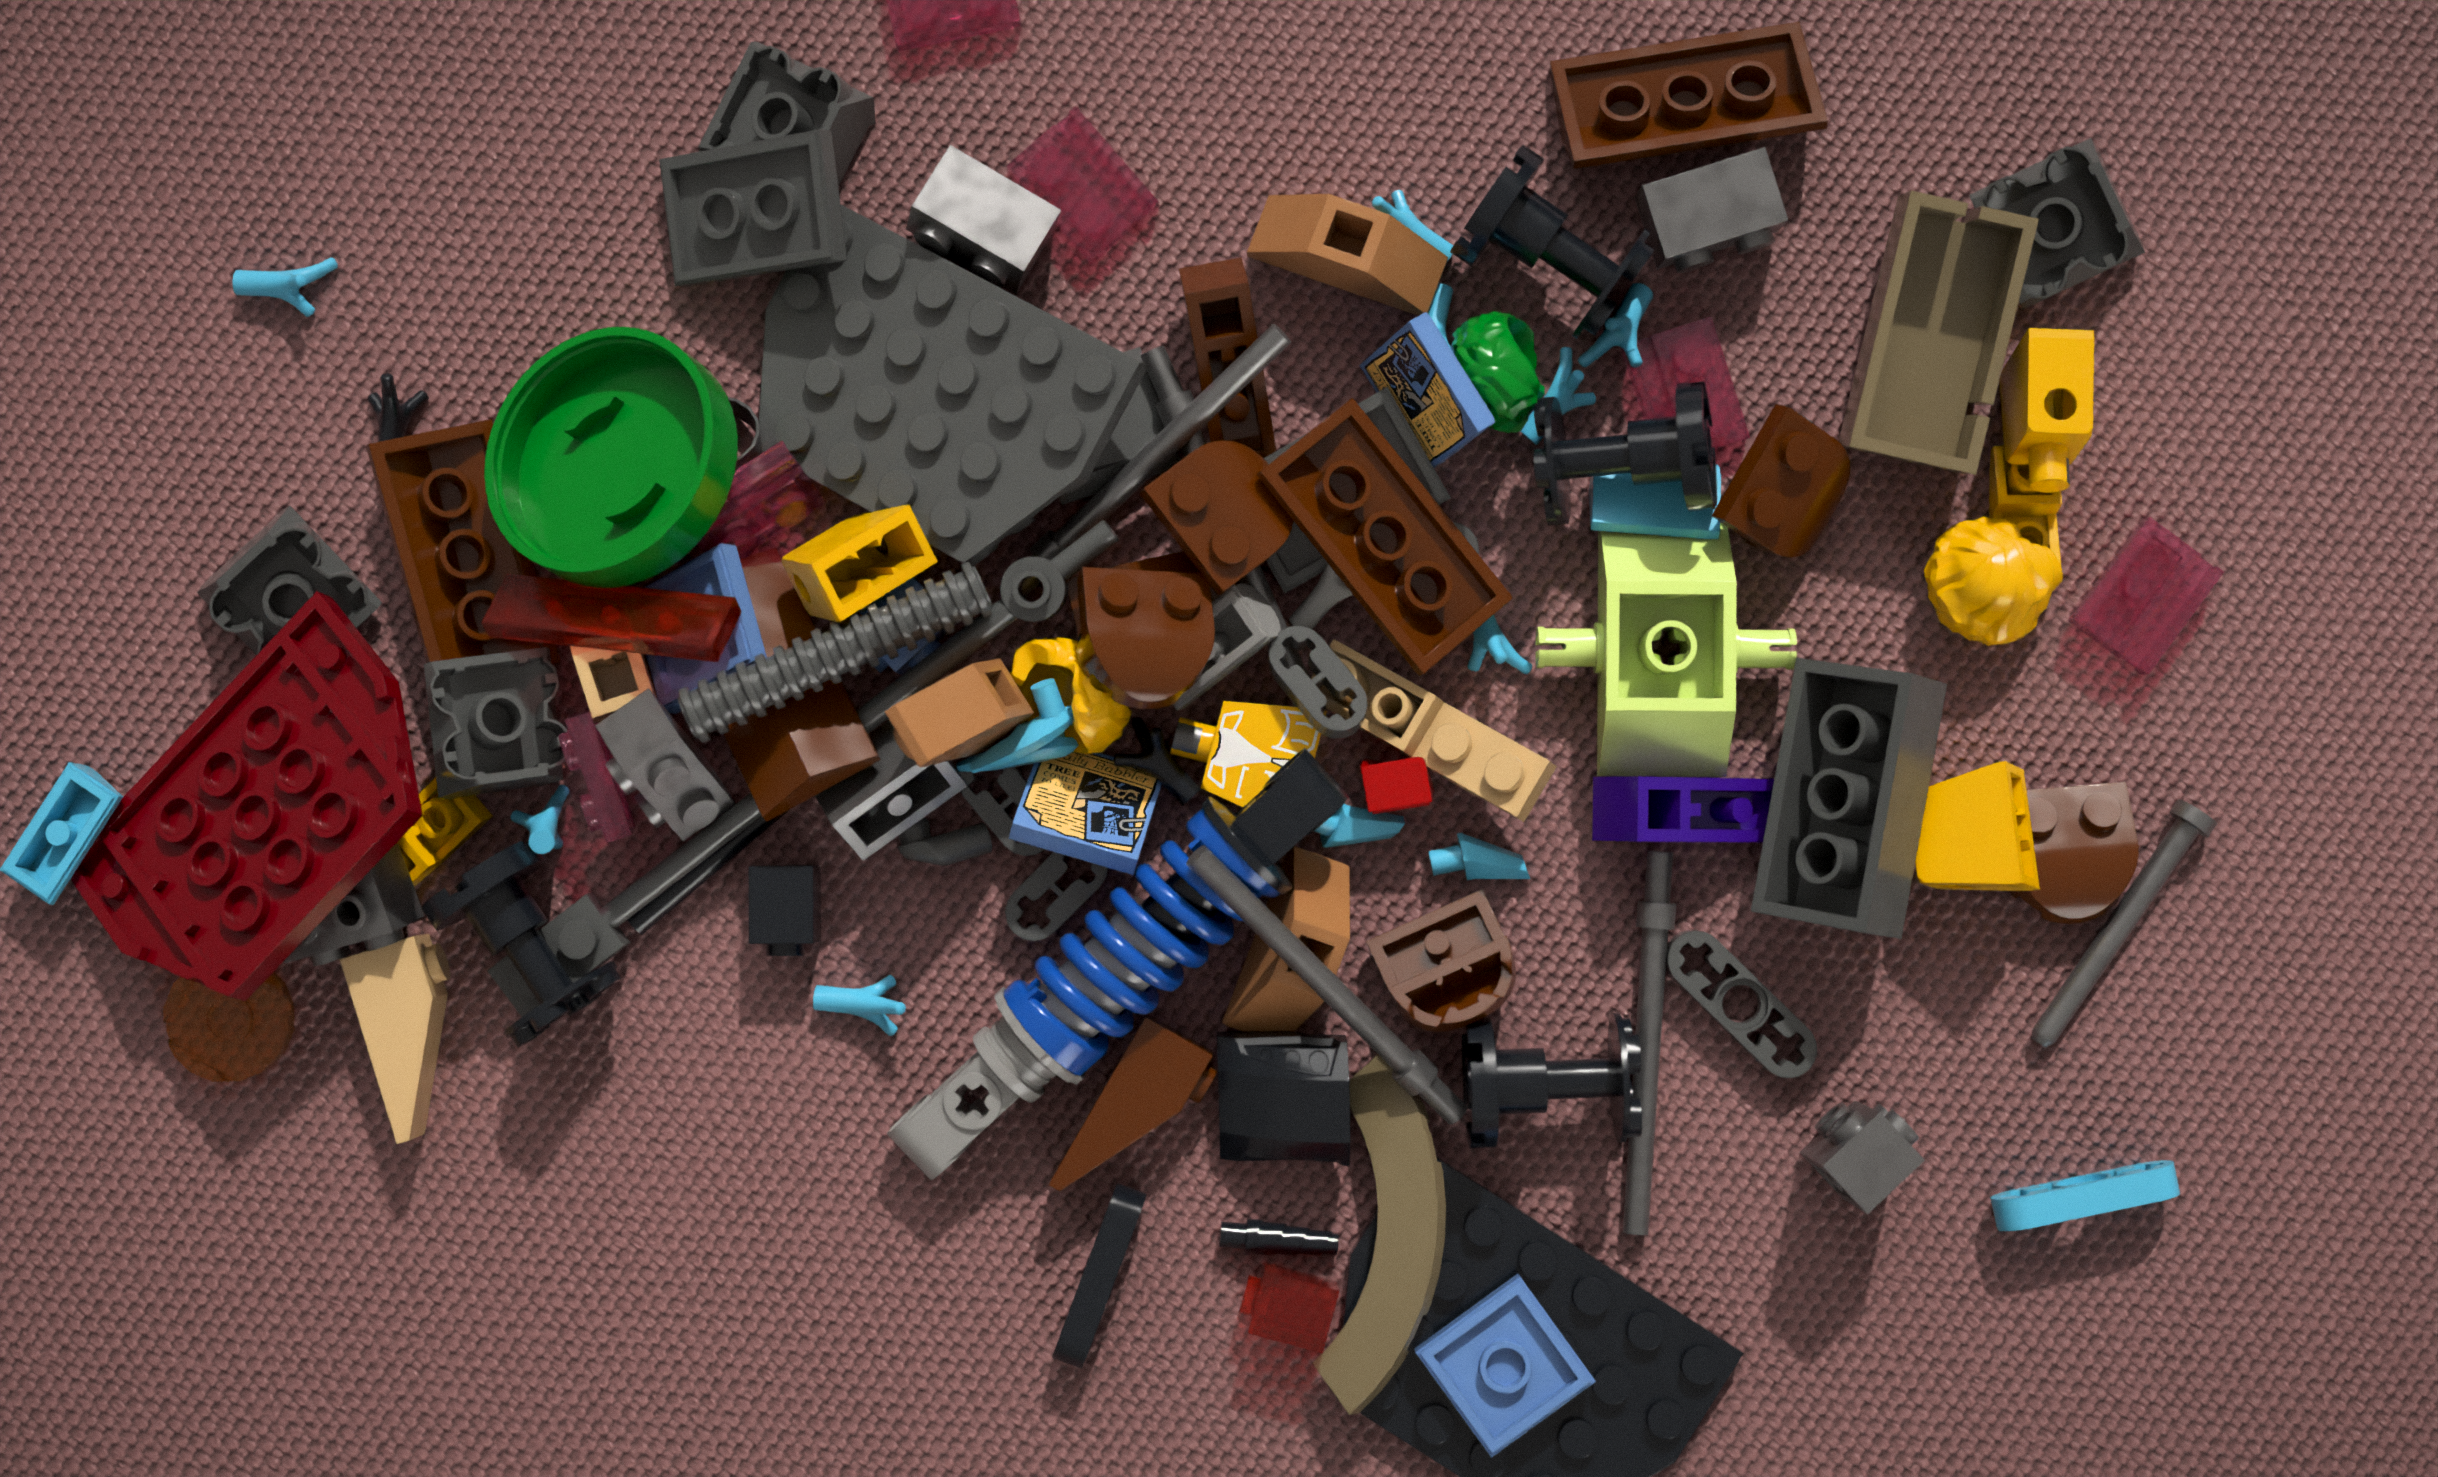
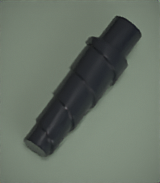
[1219,1218,1339,1256]

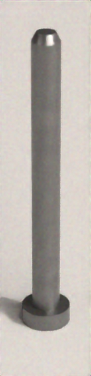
[2032,799,2217,1048]

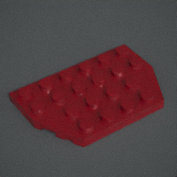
[70,591,423,1001]

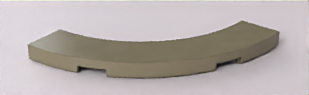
[1312,1055,1446,1415]

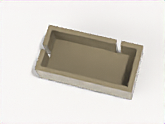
[1839,190,2039,475]

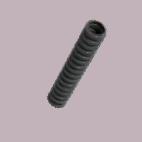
[677,562,993,743]

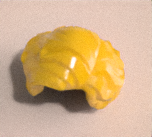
[1924,516,2063,646]
[1010,637,1132,754]

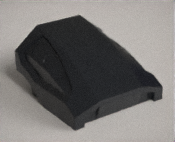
[1216,1031,1351,1166]

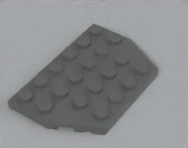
[759,204,1148,567]

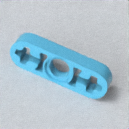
[1990,1160,2180,1231]

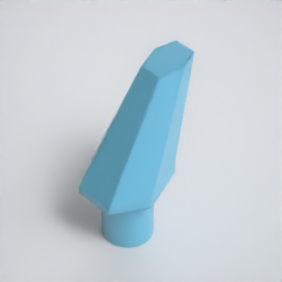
[1315,804,1405,848]
[1428,833,1530,880]

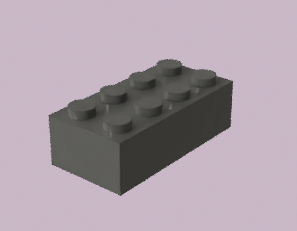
[1751,658,1947,939]

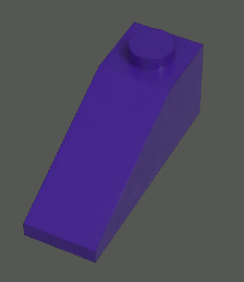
[1592,776,1774,843]

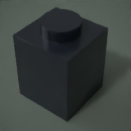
[748,865,821,956]

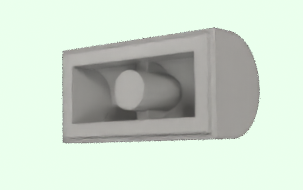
[1172,583,1281,711]

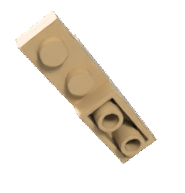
[1310,639,1557,822]

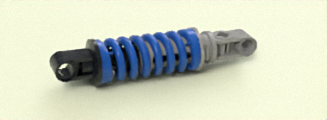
[886,748,1349,1180]

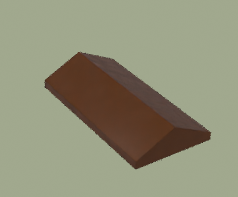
[1550,22,1828,169]
[1257,398,1513,676]
[366,419,561,665]
[724,548,881,821]

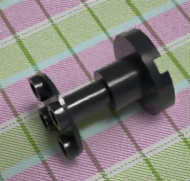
[1450,144,1654,339]
[1534,382,1717,526]
[421,840,621,1048]
[1462,1012,1642,1148]

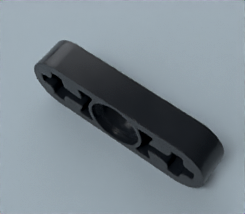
[1052,1183,1147,1369]

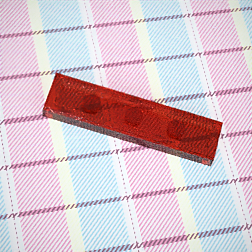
[481,574,742,662]

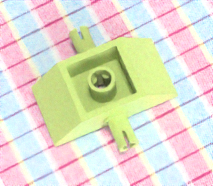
[1535,522,1797,777]

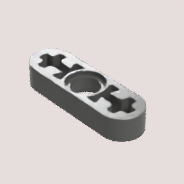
[1666,930,1817,1078]

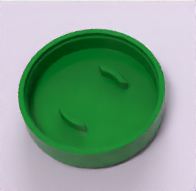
[484,327,738,588]

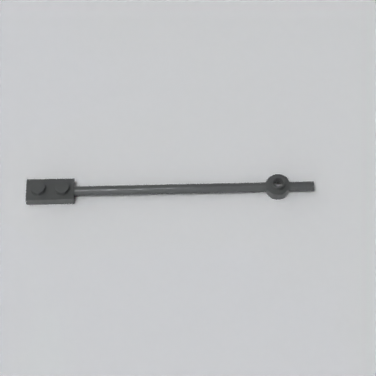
[487,520,1119,1017]

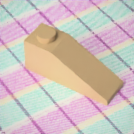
[340,934,450,1144]

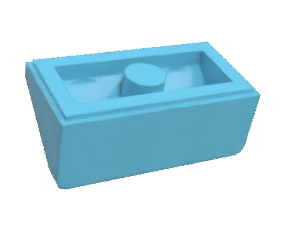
[1588,464,1721,539]
[0,762,123,905]

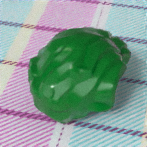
[1452,311,1545,433]

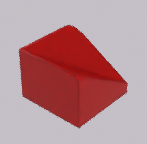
[1360,757,1434,815]

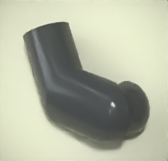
[897,817,992,866]

